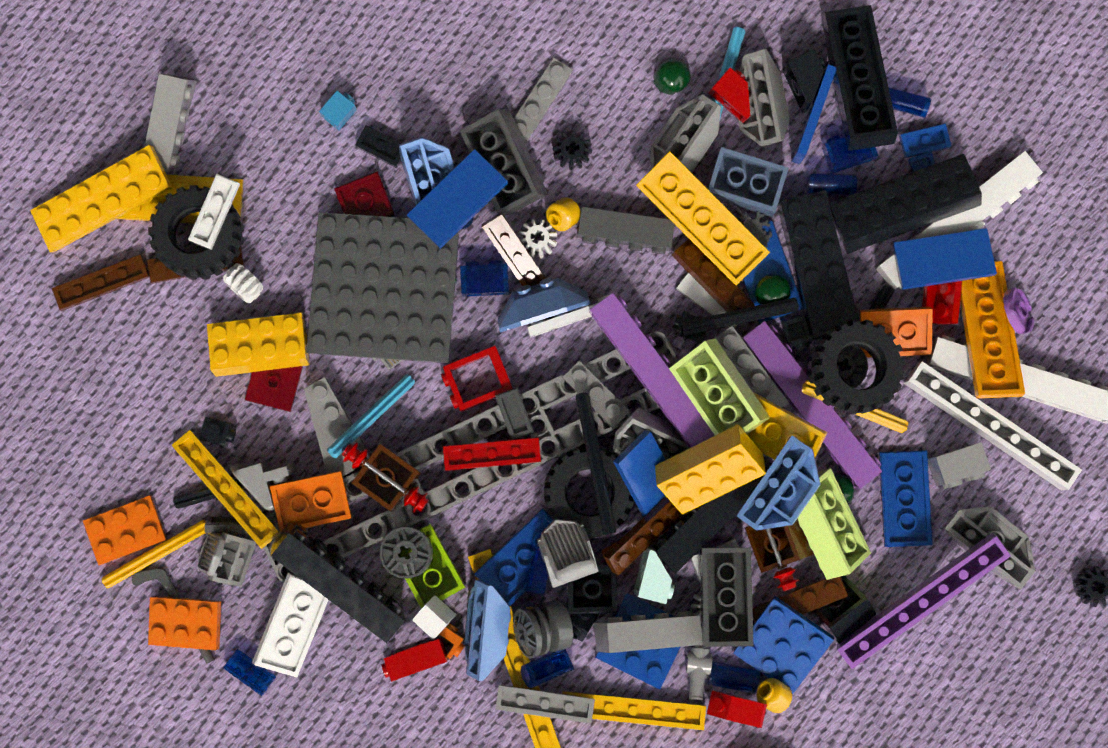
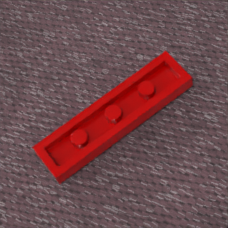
[443,438,541,471]

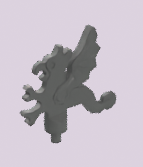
[737,209,772,248]

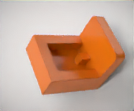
[439,623,465,659]

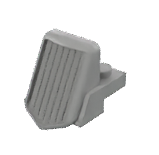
[230,460,297,510]
[537,519,598,588]
[197,532,256,587]

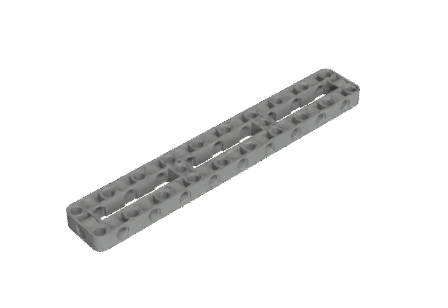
[264,331,678,583]

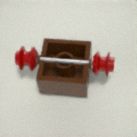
[342,442,429,513]
[745,519,814,591]

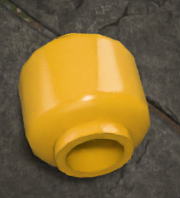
[546,197,581,231]
[756,678,792,713]

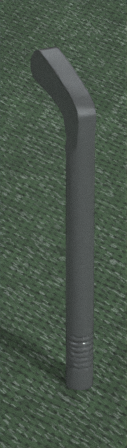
[132,569,215,664]

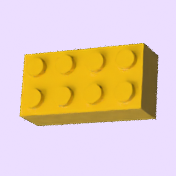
[207,313,310,377]
[655,424,766,515]

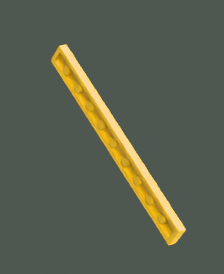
[468,549,561,748]

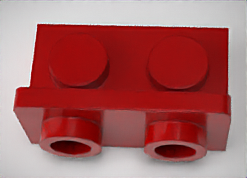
[922,281,962,325]

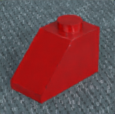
[708,67,751,123]
[707,690,767,728]

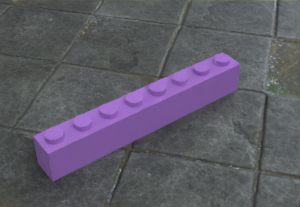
[589,293,715,448]
[742,321,882,490]
[837,532,1011,669]

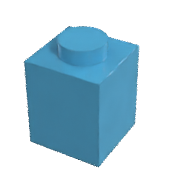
[319,91,357,131]

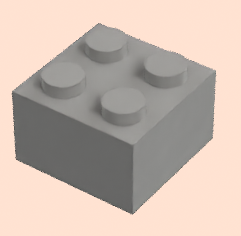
[928,442,991,489]

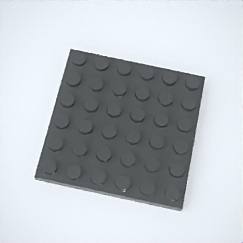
[307,212,460,364]

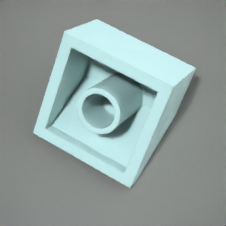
[633,547,674,604]

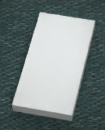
[252,573,328,677]

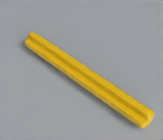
[801,380,908,433]
[101,520,206,588]

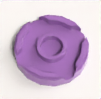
[1003,287,1034,334]

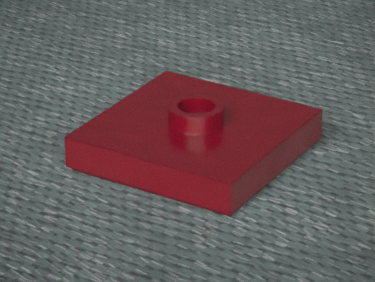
[334,171,395,217]
[245,366,303,412]

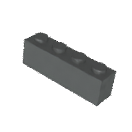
[578,207,675,254]

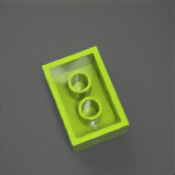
[400,524,466,609]

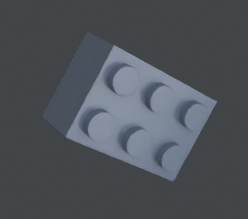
[707,147,789,217]

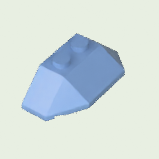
[399,137,454,206]
[498,278,591,333]
[737,436,821,530]
[464,580,511,681]

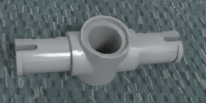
[686,627,712,700]

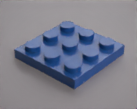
[595,593,680,689]
[733,596,835,694]

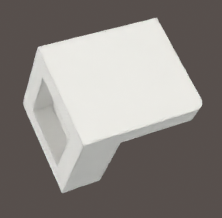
[413,596,457,640]

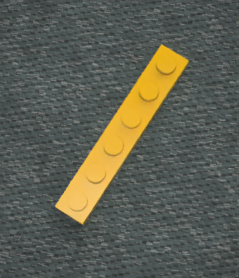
[172,430,280,549]
[562,691,706,730]

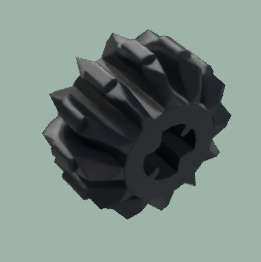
[552,130,592,170]
[1074,566,1108,607]

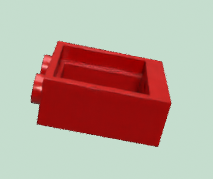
[441,345,513,412]
[381,637,449,682]

